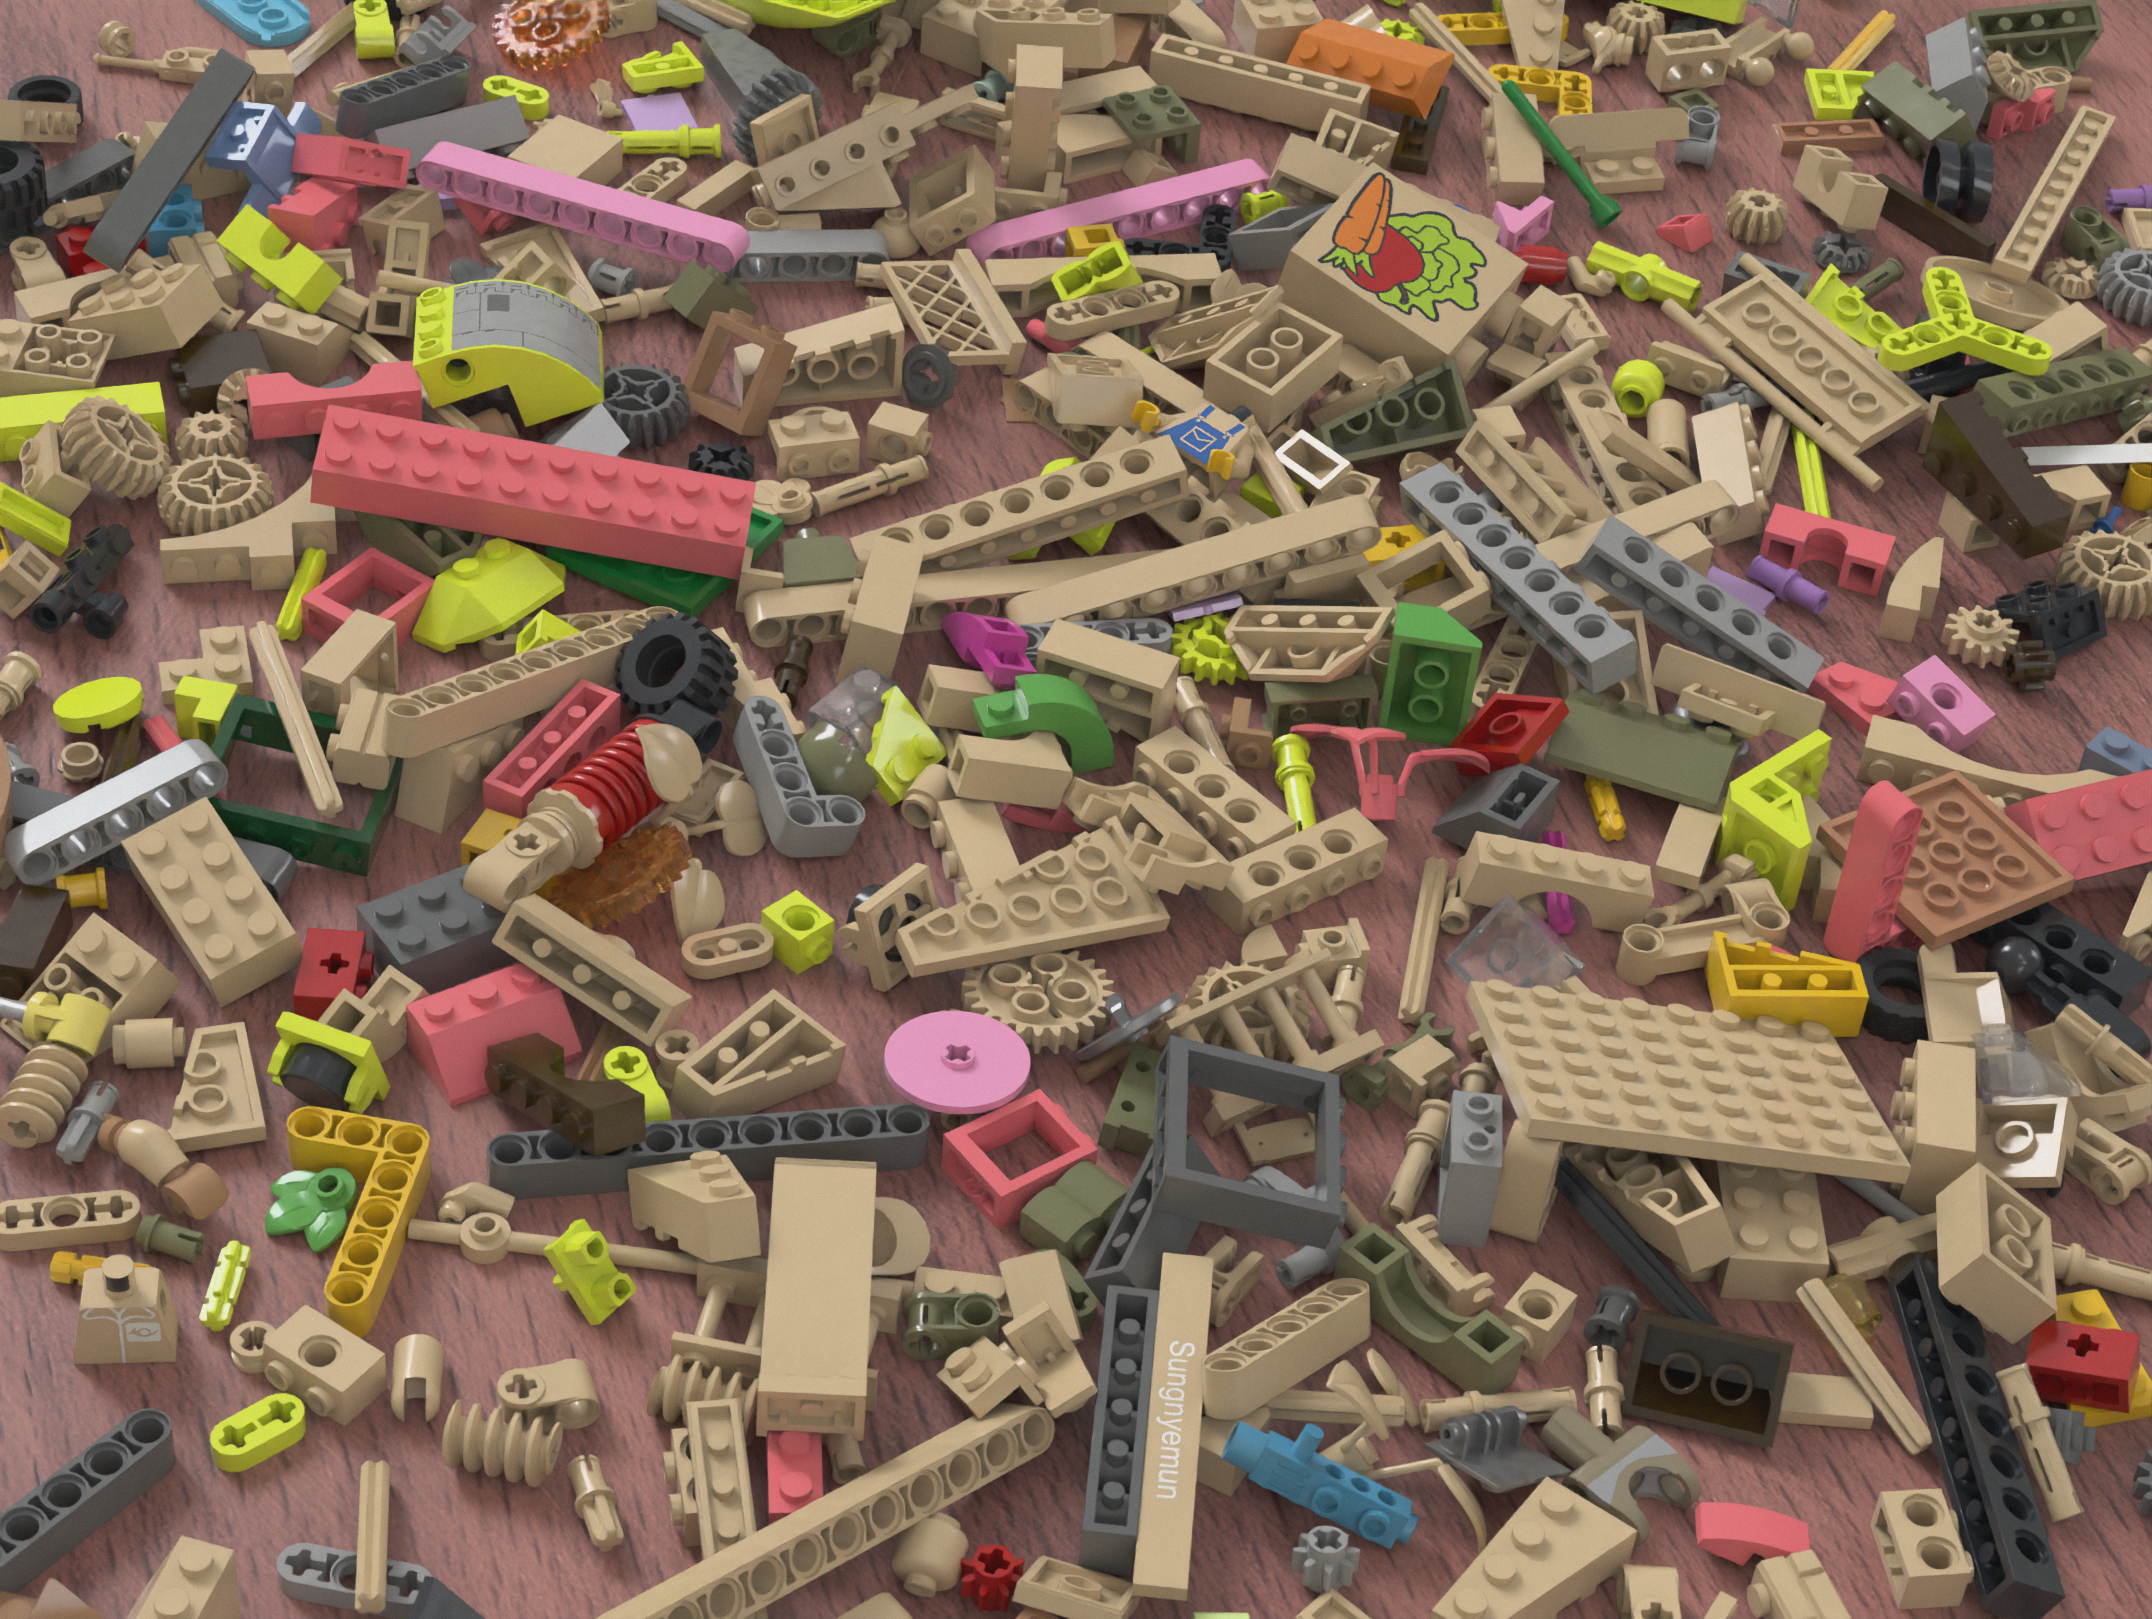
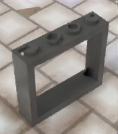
[1151,1035,1347,1250]

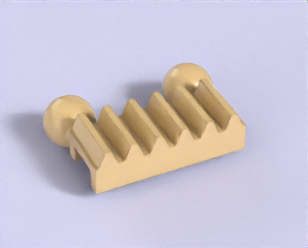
[1725,16,1814,86]

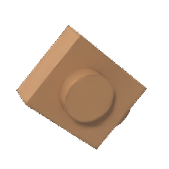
[1219,697,1274,770]

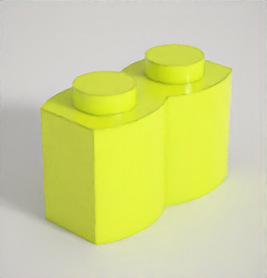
[1051,241,1143,315]

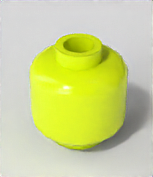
[1610,359,1665,419]

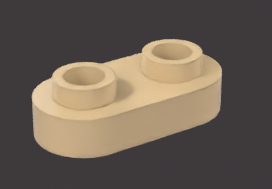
[681,923,774,979]

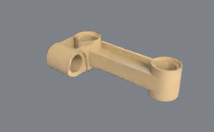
[1615,878,1790,986]

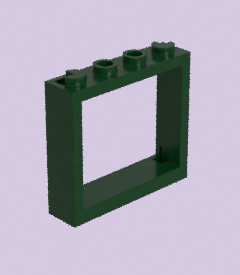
[208,693,404,877]

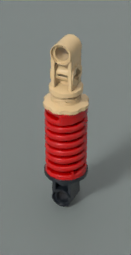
[463,699,723,913]

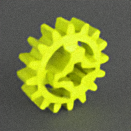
[1170,611,1249,686]

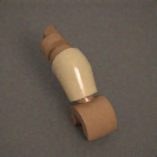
[98,1113,229,1220]

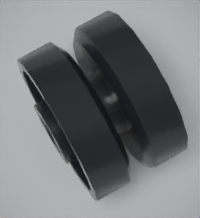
[1921,138,1994,224]

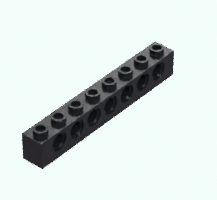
[1887,1255,2066,1619]

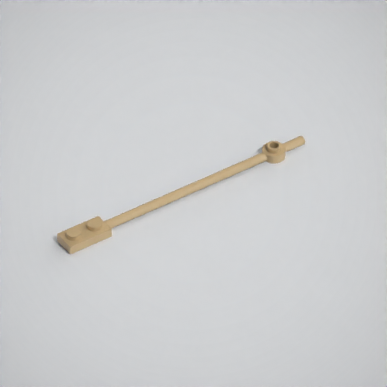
[408,1212,1013,1329]

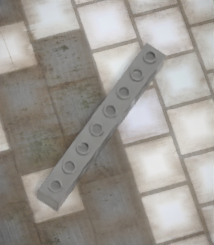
[1399,462,1638,695]

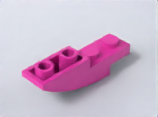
[941,612,1037,690]

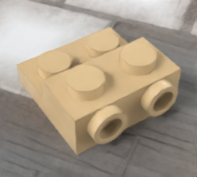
[1972,1094,2078,1188]

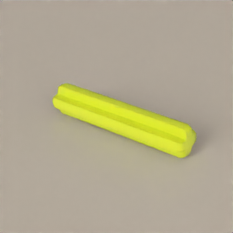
[275,547,328,642]

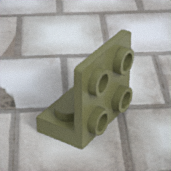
[1103,85,1202,164]

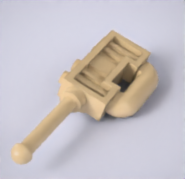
[93,47,219,84]

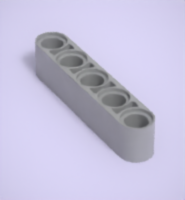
[724,229,890,283]
[3,739,229,886]

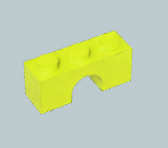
[216,204,343,315]

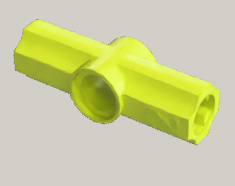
[1586,241,1703,314]

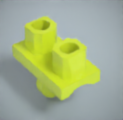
[542,1219,636,1325]

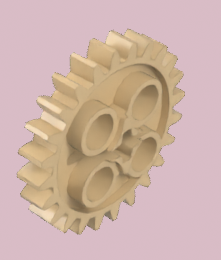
[961,950,1115,1054]

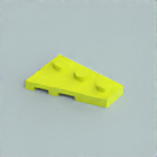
[1805,263,1902,349]

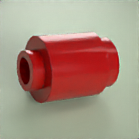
[1512,244,1567,286]

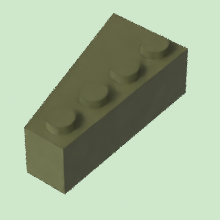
[1861,60,1978,164]

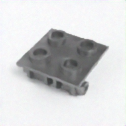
[1424,1405,1572,1493]

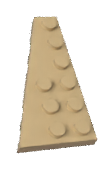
[894,815,1171,978]

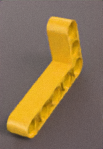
[286,1106,431,1338]

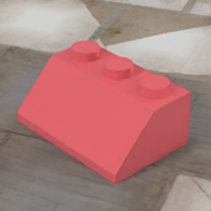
[406,962,583,1108]

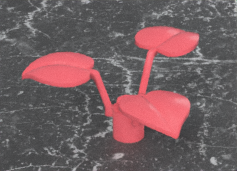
[1290,723,1490,821]

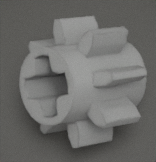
[1291,1525,1360,1593]

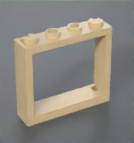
[0,100,81,143]

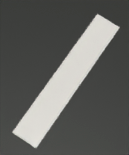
[2021,443,2152,466]

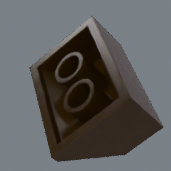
[1620,1309,1795,1448]

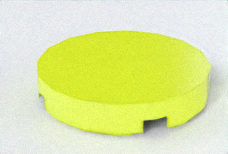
[53,677,145,734]

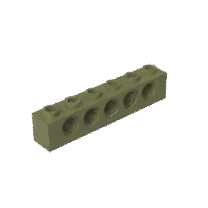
[1973,347,2152,438]

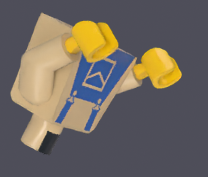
[1130,400,1256,498]

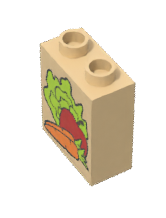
[1277,162,1528,388]

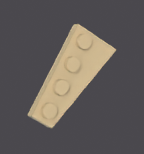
[479,223,606,323]

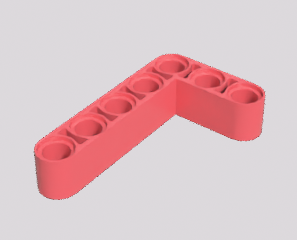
[1822,780,1925,964]

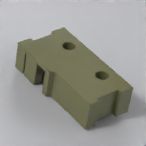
[1262,674,1379,742]
[1097,1040,1162,1161]

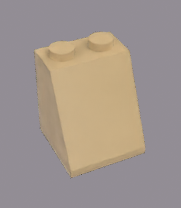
[127,1535,241,1619]

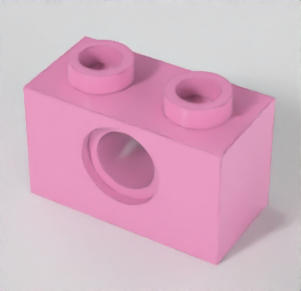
[1886,655,1996,754]

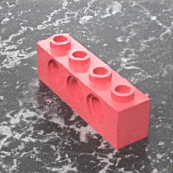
[483,679,620,820]

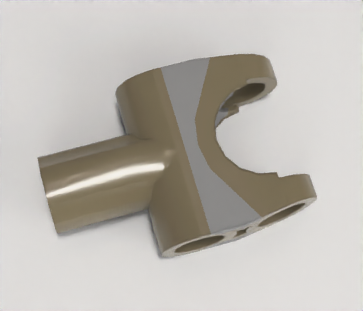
[1540,1405,1701,1548]

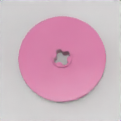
[884,1011,1031,1114]

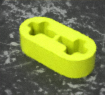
[483,75,549,120]
[210,1393,306,1472]

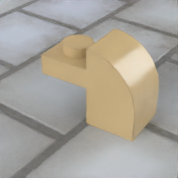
[317,965,431,1063]

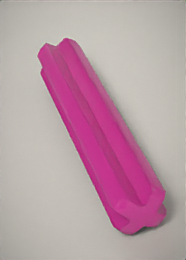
[1540,830,1576,935]

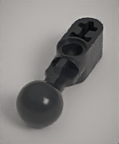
[1984,936,2152,1078]

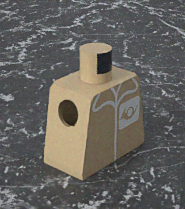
[73,1254,179,1364]

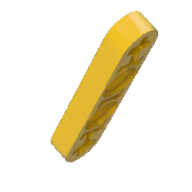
[1437,12,1569,46]

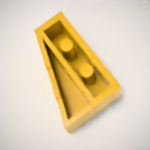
[1704,930,1869,1037]

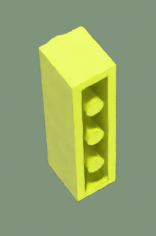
[0,382,168,462]

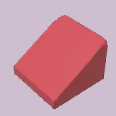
[1656,214,1713,253]

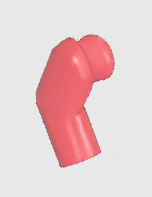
[1026,319,1081,354]

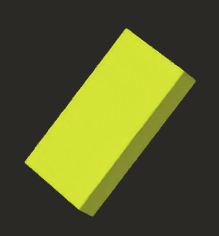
[0,482,71,557]

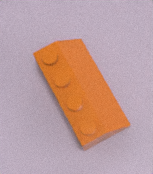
[1286,18,1455,120]

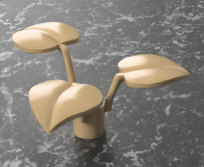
[632,724,768,946]
[1319,1348,1487,1554]

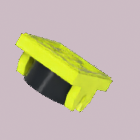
[267,1011,391,1114]

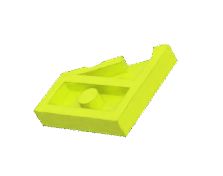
[622,41,704,93]

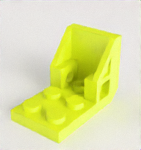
[1714,729,1832,912]

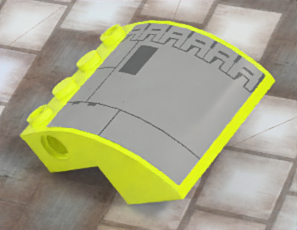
[413,279,604,427]

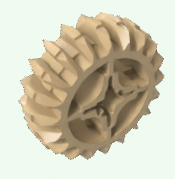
[59,395,172,500]
[157,452,275,537]
[2054,529,2152,622]
[1184,960,1311,1063]

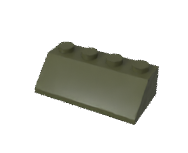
[1543,688,1742,812]

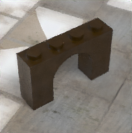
[0,883,73,1001]

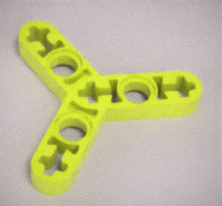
[1877,267,2053,376]

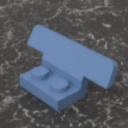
[204,101,321,219]

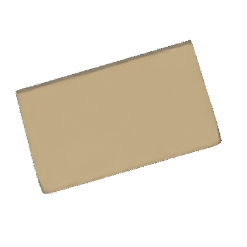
[999,1249,1084,1345]

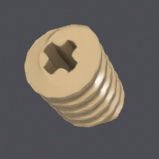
[0,1041,88,1149]
[647,1354,758,1446]
[442,1399,563,1487]

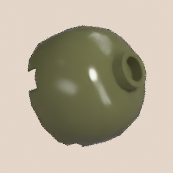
[797,720,878,803]

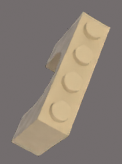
[917,664,1073,810]

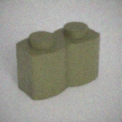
[1019,1159,1129,1264]

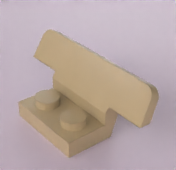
[1549,107,1690,195]
[1917,943,2023,1080]

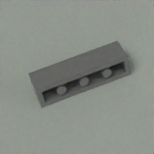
[1083,1134,1222,1311]

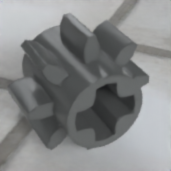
[2047,1408,2097,1465]

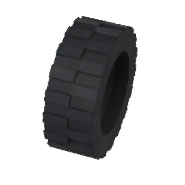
[1858,946,1929,1045]

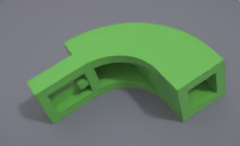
[972,674,1114,775]

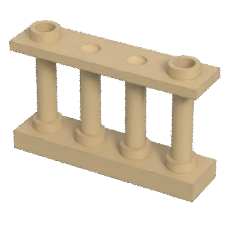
[1455,419,1614,543]
[1155,947,1385,1138]
[671,1257,903,1412]

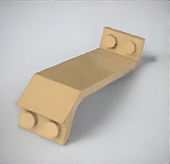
[756,1157,877,1441]

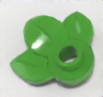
[265,1167,357,1254]

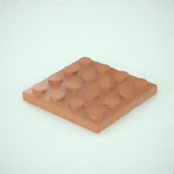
[1816,770,2075,950]

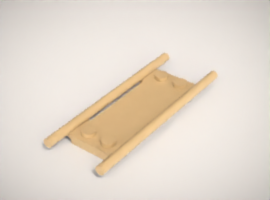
[1661,253,1937,492]

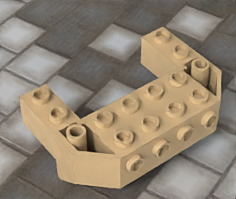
[973,0,1181,77]

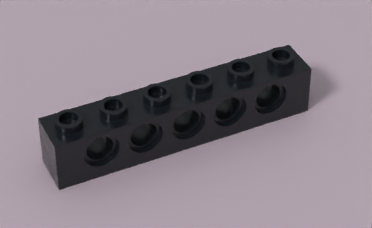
[1968,902,2152,1017]

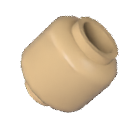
[891,1512,969,1597]

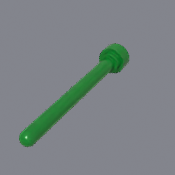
[1501,80,1623,229]

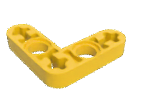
[1488,64,1592,115]

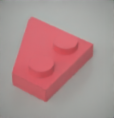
[1808,661,1903,736]

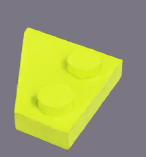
[1804,68,1874,121]
[866,685,947,806]

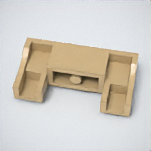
[1061,776,1235,895]

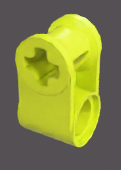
[353,0,395,60]
[603,1046,672,1122]

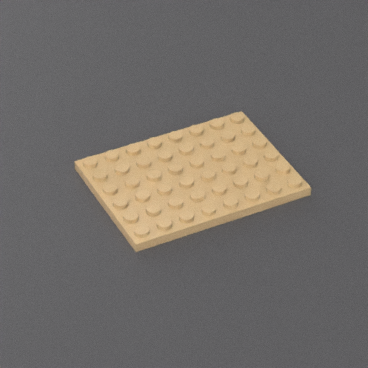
[1466,979,1911,1184]

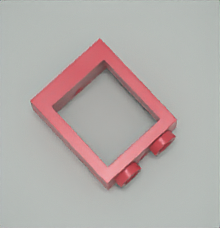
[291,133,411,190]
[301,547,435,647]
[941,1089,1098,1230]

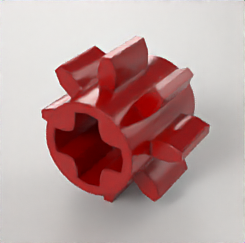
[960,1544,1025,1612]

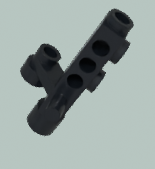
[29,524,135,639]

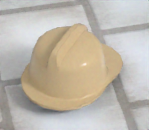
[872,1197,930,1276]

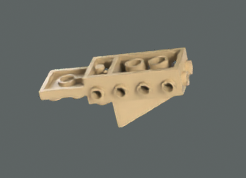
[749,84,979,212]

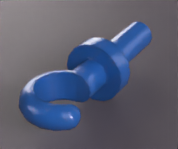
[2087,506,2122,534]

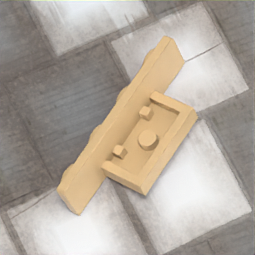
[1650,643,1826,740]

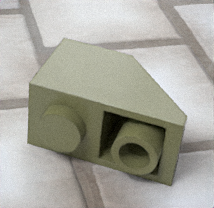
[663,260,759,329]

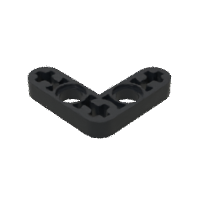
[1124,204,1237,273]

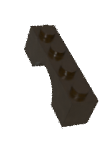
[485,1032,646,1157]

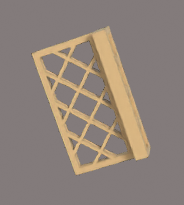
[879,249,1027,375]

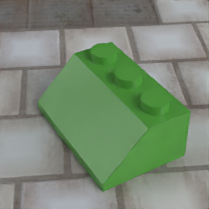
[1377,602,1482,746]

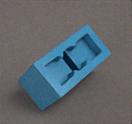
[148,184,204,258]

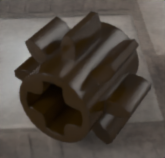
[2004,640,2057,692]

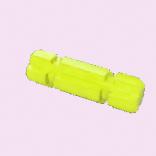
[199,1240,252,1332]

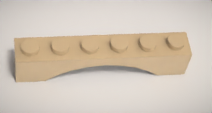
[984,253,1221,318]
[1856,715,2119,807]

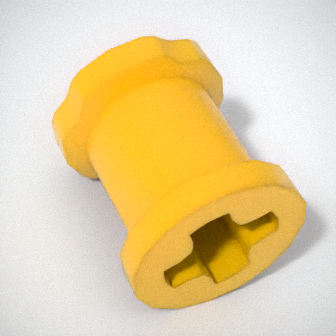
[56,867,108,910]

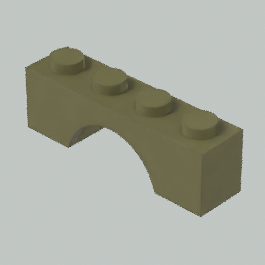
[1333,1222,1525,1395]

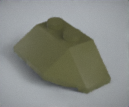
[1967,0,2104,75]
[353,510,486,577]

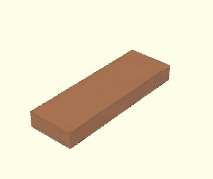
[1769,119,1885,155]

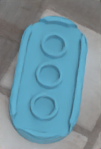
[196,0,311,47]

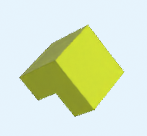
[174,676,239,749]

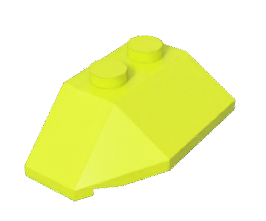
[412,537,567,653]

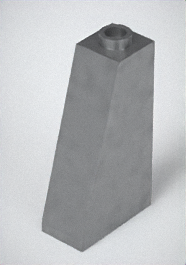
[701,28,818,123]

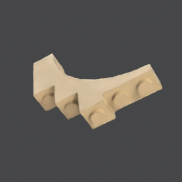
[160,476,358,591]

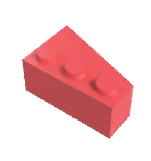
[267,177,362,253]

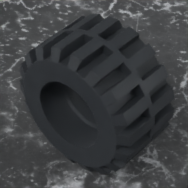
[0,140,48,233]
[615,612,738,716]

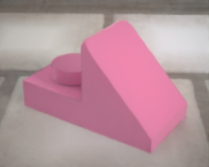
[1492,196,1554,253]

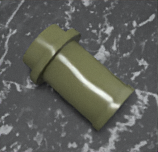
[135,1214,206,1264]

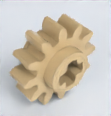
[1941,605,2019,668]

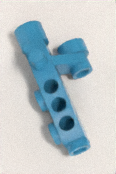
[1221,1420,1419,1549]

